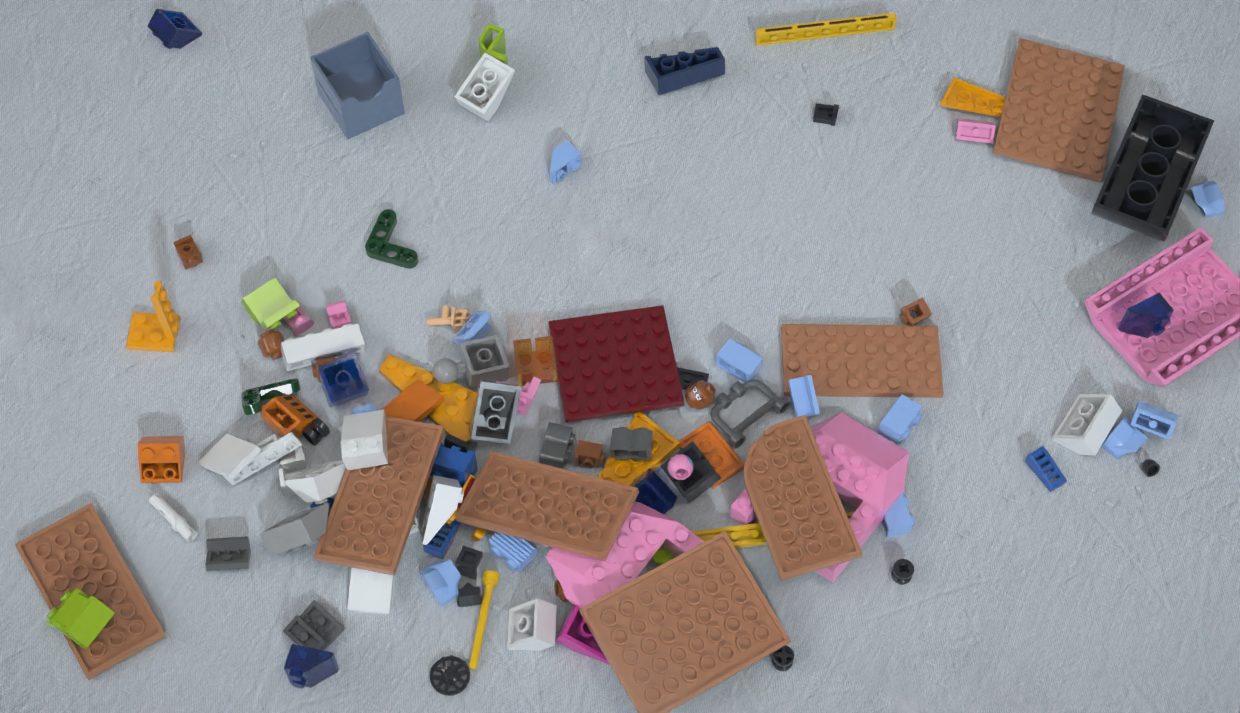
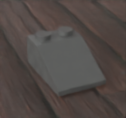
[469,380,521,444]

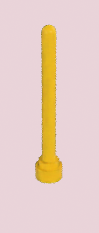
[469,570,500,670]

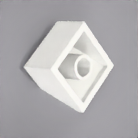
[507,598,557,651]

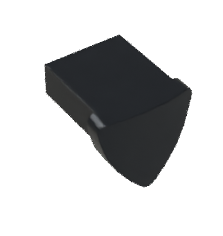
[813,103,839,126]
[444,434,477,453]
[457,583,482,607]

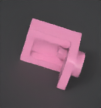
[326,301,352,329]

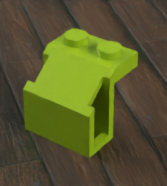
[478,23,508,65]
[241,277,300,330]
[45,588,115,649]

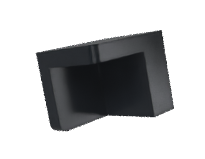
[455,545,483,580]

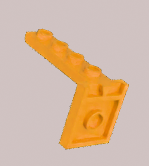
[126,281,181,352]

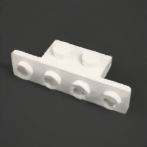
[223,432,302,485]

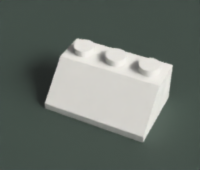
[1052,394,1122,456]
[285,460,346,504]

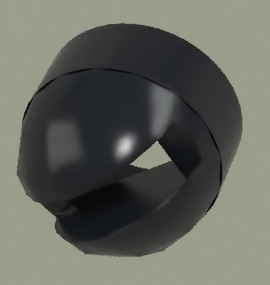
[1141,459,1160,477]

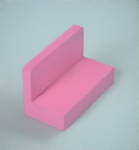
[956,118,996,144]

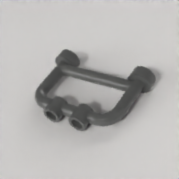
[710,379,790,449]

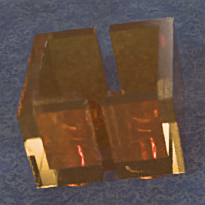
[513,336,558,386]

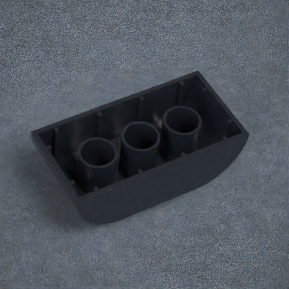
[1091,94,1215,242]

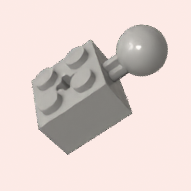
[433,335,510,388]

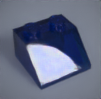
[147,9,203,49]
[1118,292,1174,338]
[317,353,369,408]
[629,468,677,514]
[284,644,339,689]

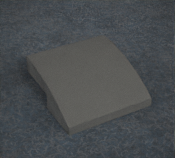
[283,600,345,659]

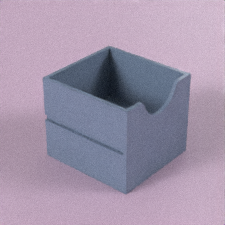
[310,32,405,140]

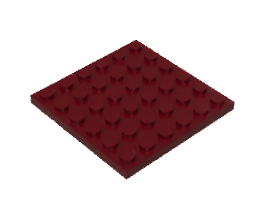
[548,305,684,423]

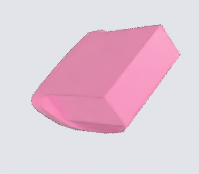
[283,307,314,336]

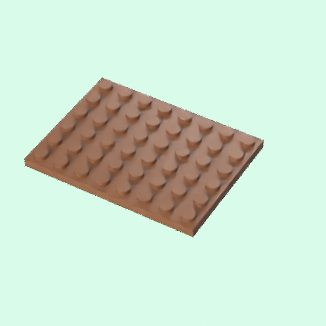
[992,38,1125,182]
[579,531,792,713]

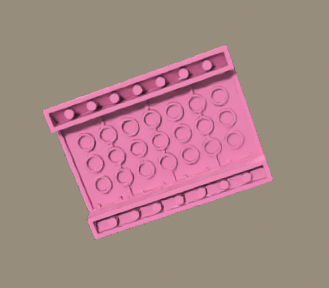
[1084,227,1240,387]

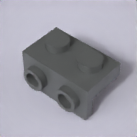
[205,536,251,571]

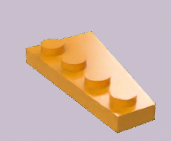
[940,77,1006,117]

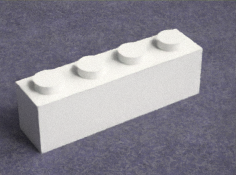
[281,324,365,371]

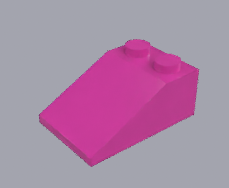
[555,604,610,665]

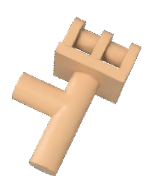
[427,306,469,334]

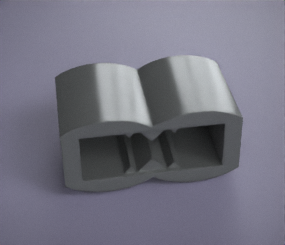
[539,422,576,469]
[610,427,654,460]

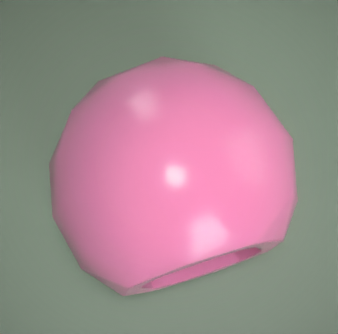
[667,454,694,480]

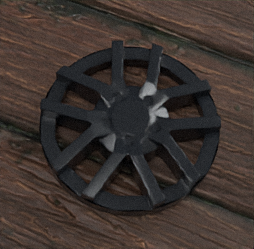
[430,655,470,696]

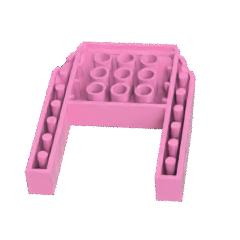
[730,412,909,583]
[545,502,704,609]

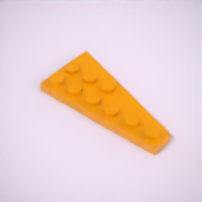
[379,354,477,442]
[597,412,680,487]

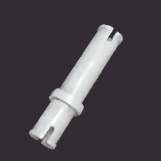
[149,493,198,542]

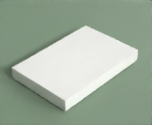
[199,434,261,480]

